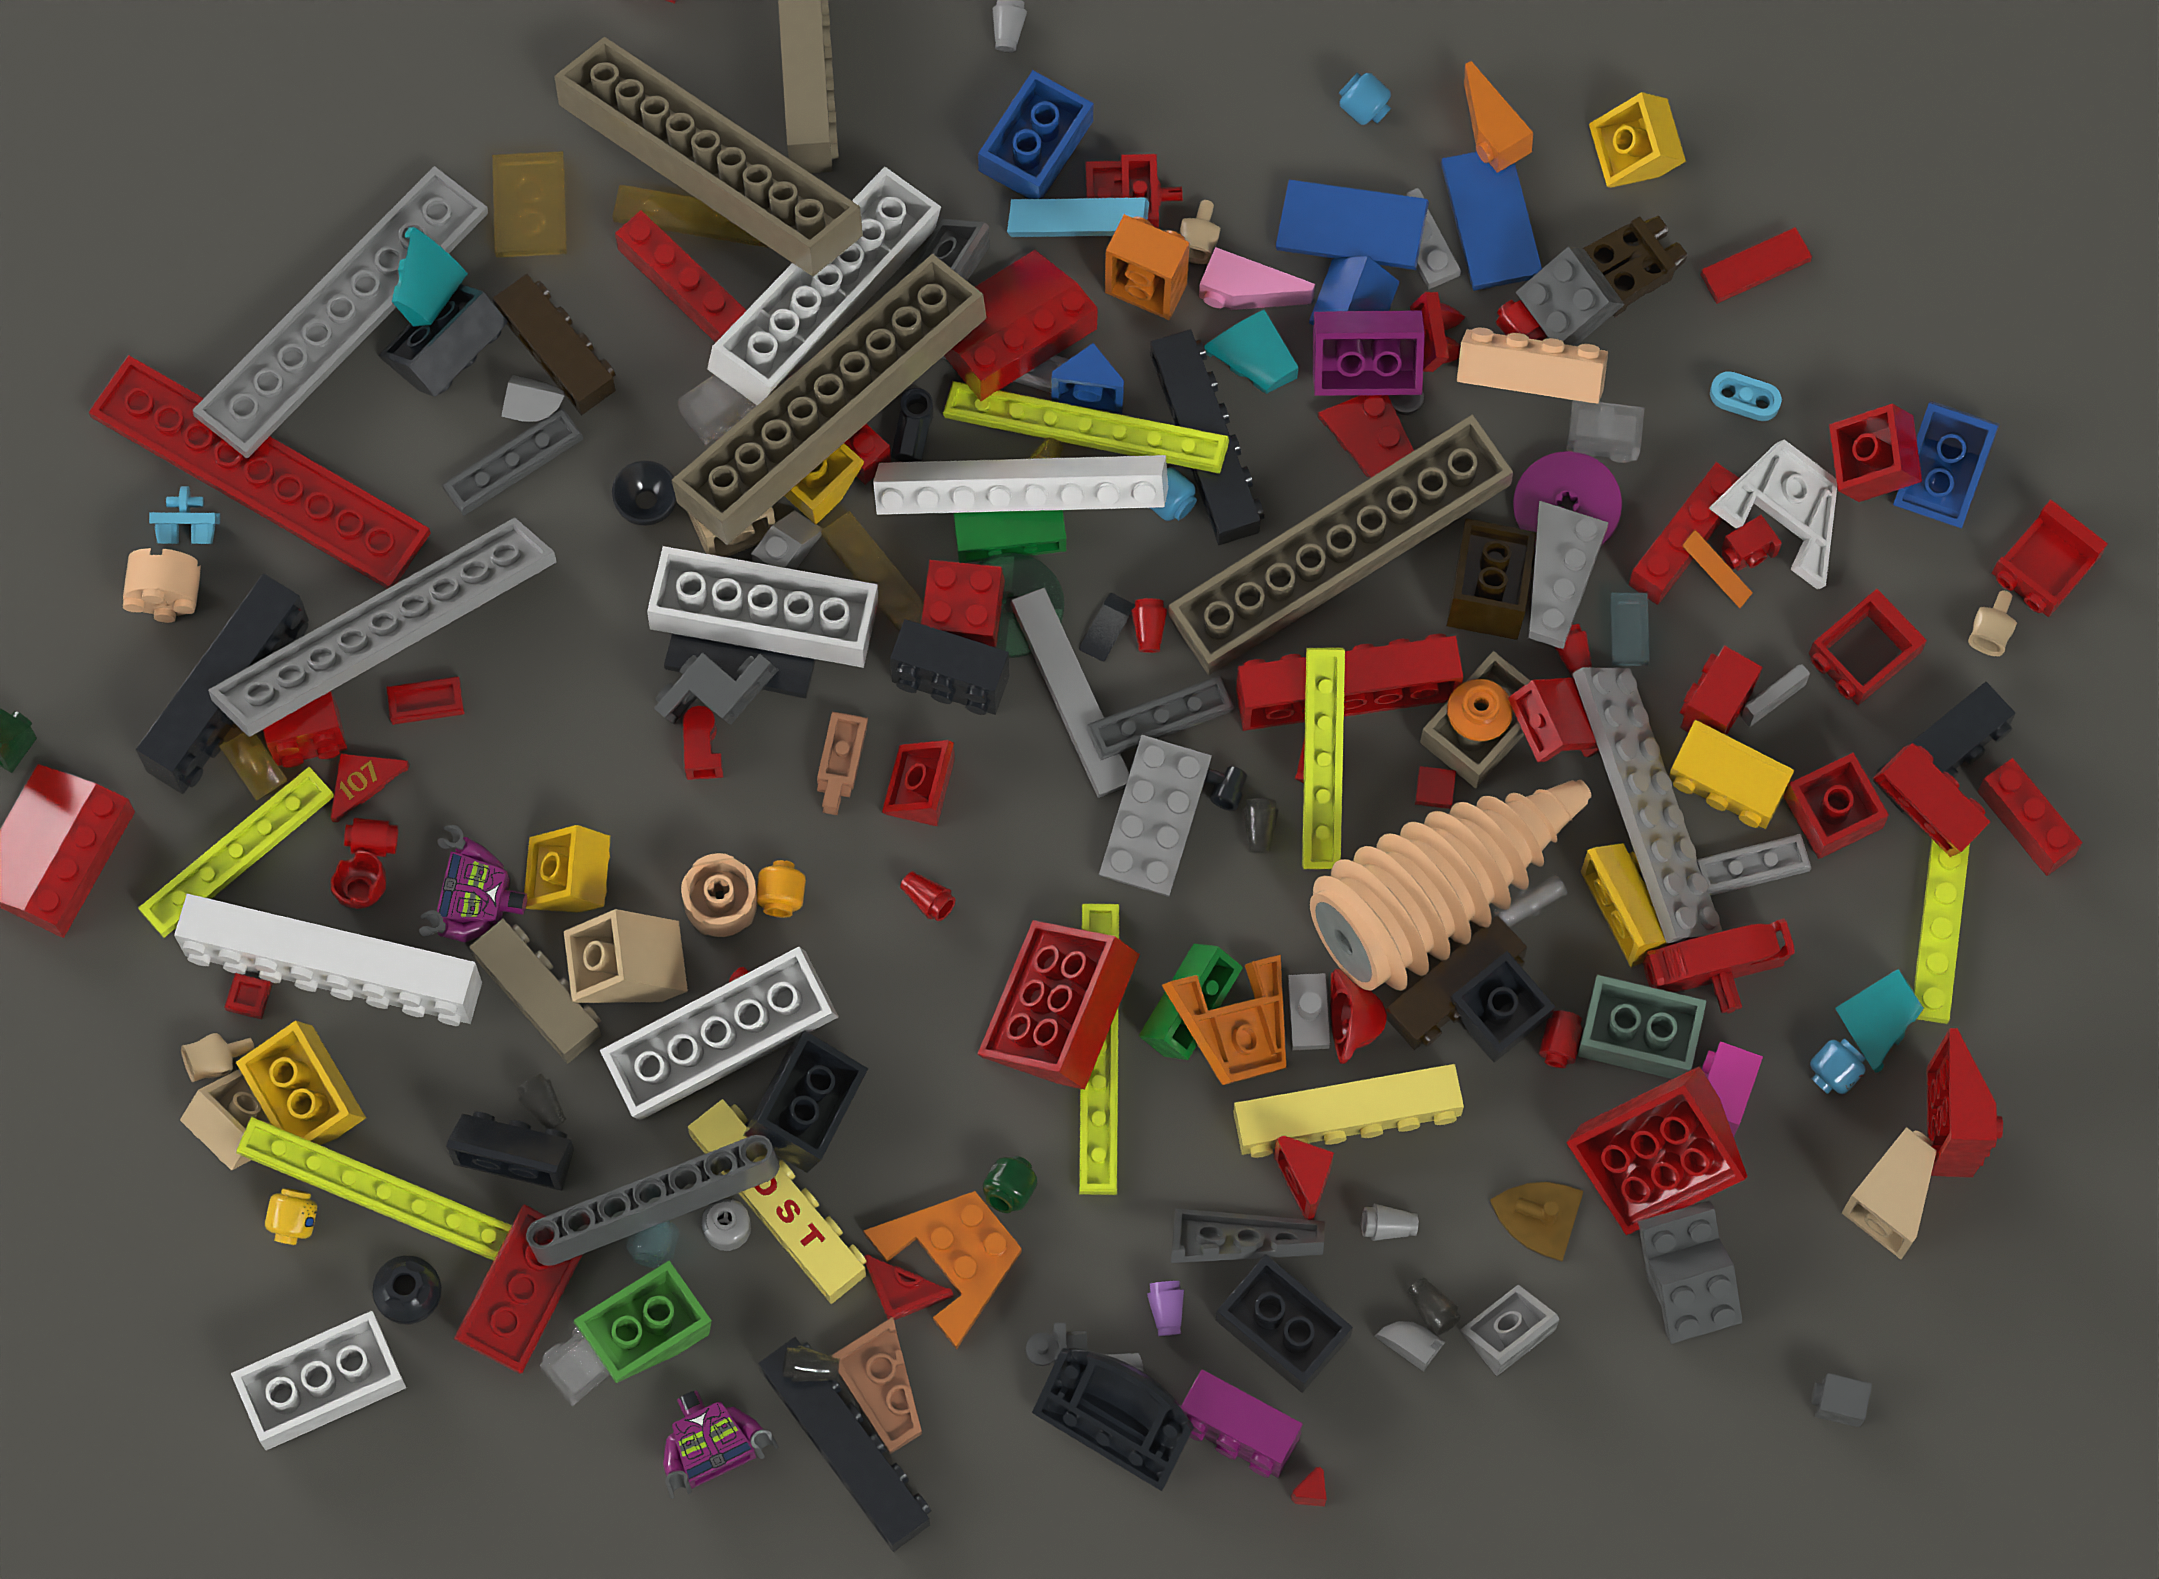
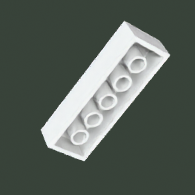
[647,546,878,668]
[600,947,839,1120]

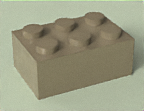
[1420,651,1531,789]

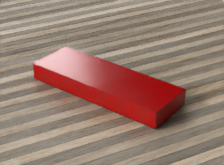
[1700,227,1812,304]

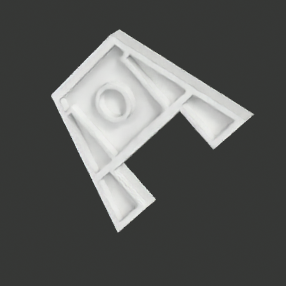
[1709,440,1837,590]

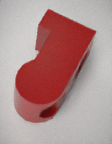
[683,705,724,780]

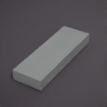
[1696,834,1811,896]

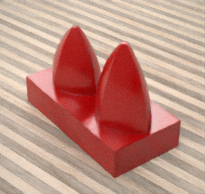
[1410,292,1465,372]

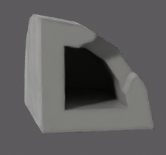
[501,375,564,422]
[1374,1321,1445,1372]

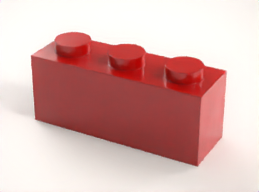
[1873,743,1990,857]
[1977,758,2083,876]

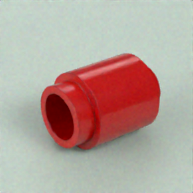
[1495,300,1547,341]
[344,818,398,857]
[1539,1010,1583,1068]

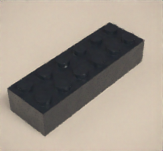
[136,573,309,794]

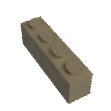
[469,919,601,1064]

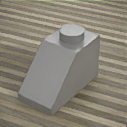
[751,510,824,570]

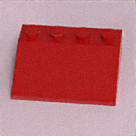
[944,250,1098,401]
[0,764,135,938]
[977,920,1140,1090]
[1927,1028,2003,1178]
[1566,1066,1748,1236]

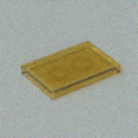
[492,151,567,257]

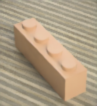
[1457,327,1608,404]

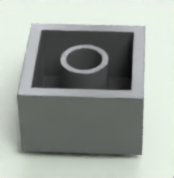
[1516,246,1625,346]

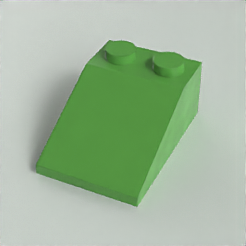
[574,1261,712,1383]

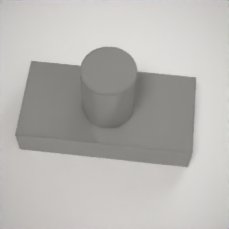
[1288,973,1330,1050]

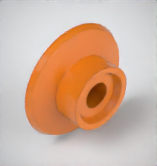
[1447,679,1513,741]

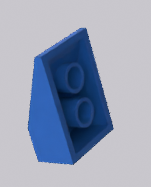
[1893,401,2000,528]

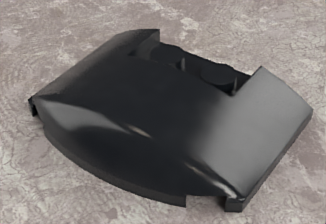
[1032,1348,1194,1491]

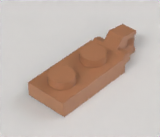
[817,711,868,815]

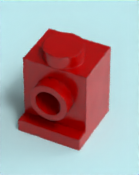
[1721,514,1782,571]

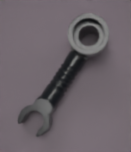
[1205,766,1247,811]

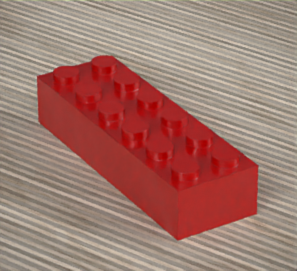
[1236,633,1463,731]

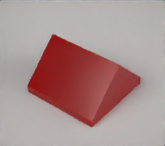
[882,740,955,826]
[1274,1135,1334,1220]

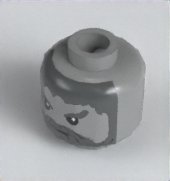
[701,1198,751,1251]

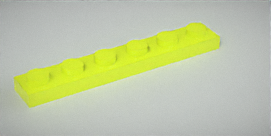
[1302,648,1345,869]
[138,767,334,938]
[1914,839,1970,1024]

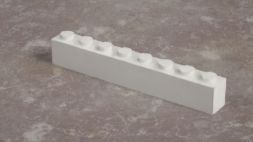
[873,455,1168,515]

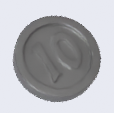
[1388,390,1424,415]

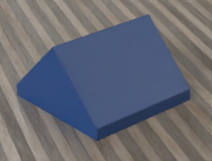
[1309,256,1400,325]
[1051,343,1124,414]

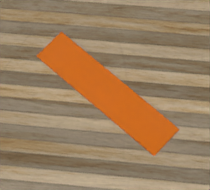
[1682,530,1753,609]

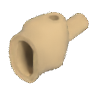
[1179,200,1221,264]
[1968,591,2017,656]
[181,1033,255,1082]

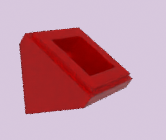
[1291,1466,1327,1507]

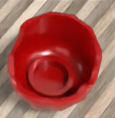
[331,850,386,909]

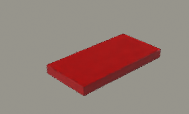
[454,1204,583,1374]

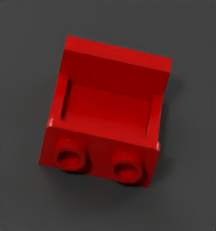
[1992,500,2108,618]
[1508,677,1599,762]

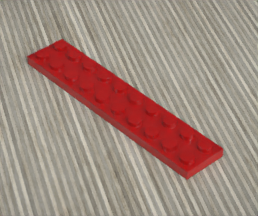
[89,355,431,589]

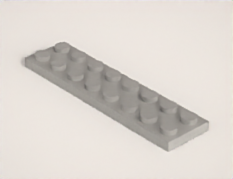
[1573,667,1722,943]

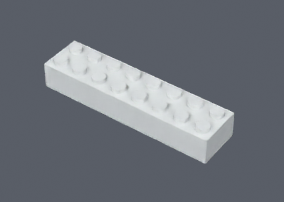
[707,167,941,405]
[174,894,482,1026]

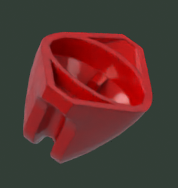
[1331,969,1387,1064]

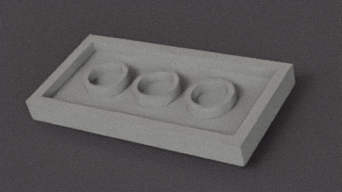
[1099,735,1212,897]

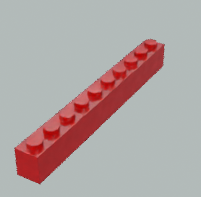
[615,210,891,485]

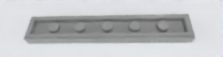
[1010,587,1129,798]

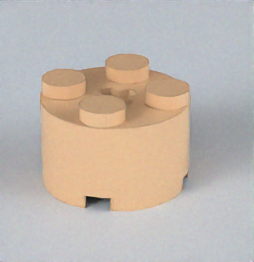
[123,548,201,623]
[681,853,758,937]

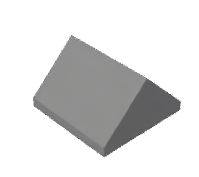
[1460,1285,1560,1376]

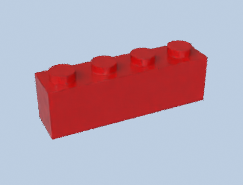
[1628,462,1739,605]

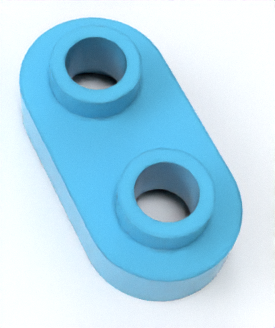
[1710,372,1782,421]

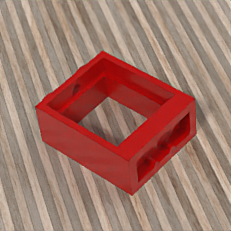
[1809,589,1927,706]

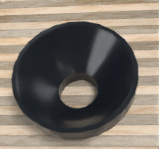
[612,460,677,526]
[372,1255,442,1324]

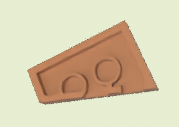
[829,1317,922,1454]

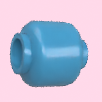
[1339,72,1391,125]
[1150,467,1197,521]
[1810,1039,1866,1094]

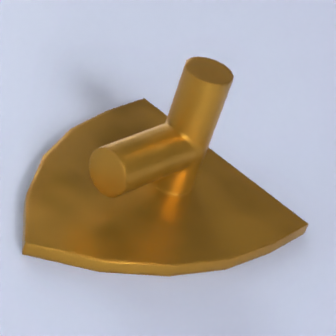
[1490,1182,1584,1261]

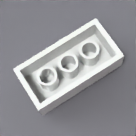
[231,1311,406,1451]

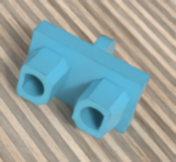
[149,486,220,544]

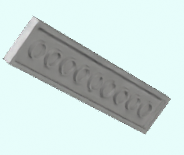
[192,166,488,458]
[208,517,556,737]

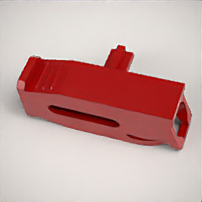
[1643,919,1795,1014]

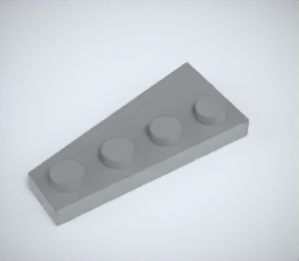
[1528,501,1608,649]

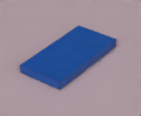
[1441,152,1542,291]
[1276,180,1429,270]

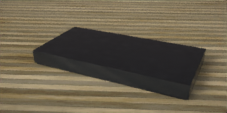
[664,633,816,699]

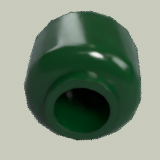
[982,1156,1038,1213]

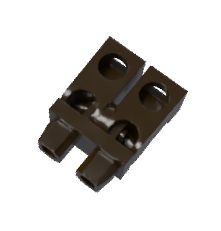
[1582,216,1687,318]

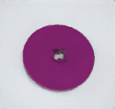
[1513,451,1622,546]

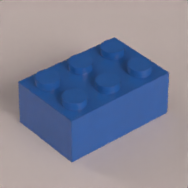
[978,70,1094,199]

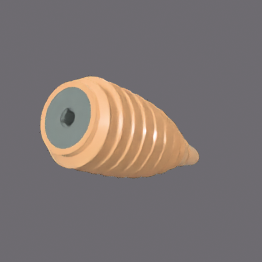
[1310,779,1591,991]

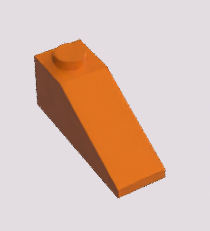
[1464,61,1533,173]

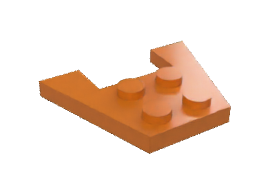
[1162,955,1286,1085]
[863,1191,1022,1349]

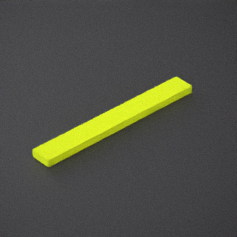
[943,381,1229,474]
[1079,904,1119,1195]
[236,1117,512,1261]

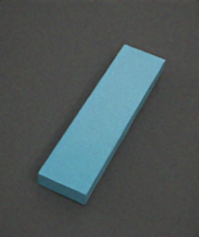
[1007,198,1149,237]

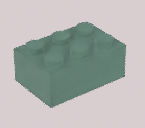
[1577,975,1706,1079]

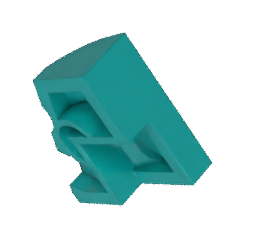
[392,227,468,327]
[1204,309,1299,394]
[1835,969,1924,1073]

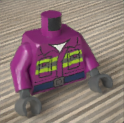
[419,825,527,942]
[663,1390,779,1499]

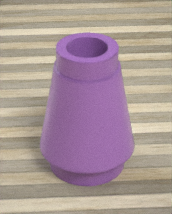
[1147,1281,1184,1336]

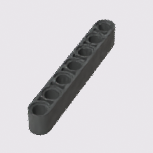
[526,1135,780,1266]

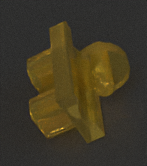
[219,732,287,801]

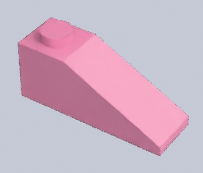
[1199,247,1315,310]

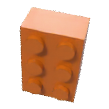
[1105,214,1190,320]

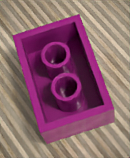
[1312,311,1424,396]
[1181,1369,1303,1478]

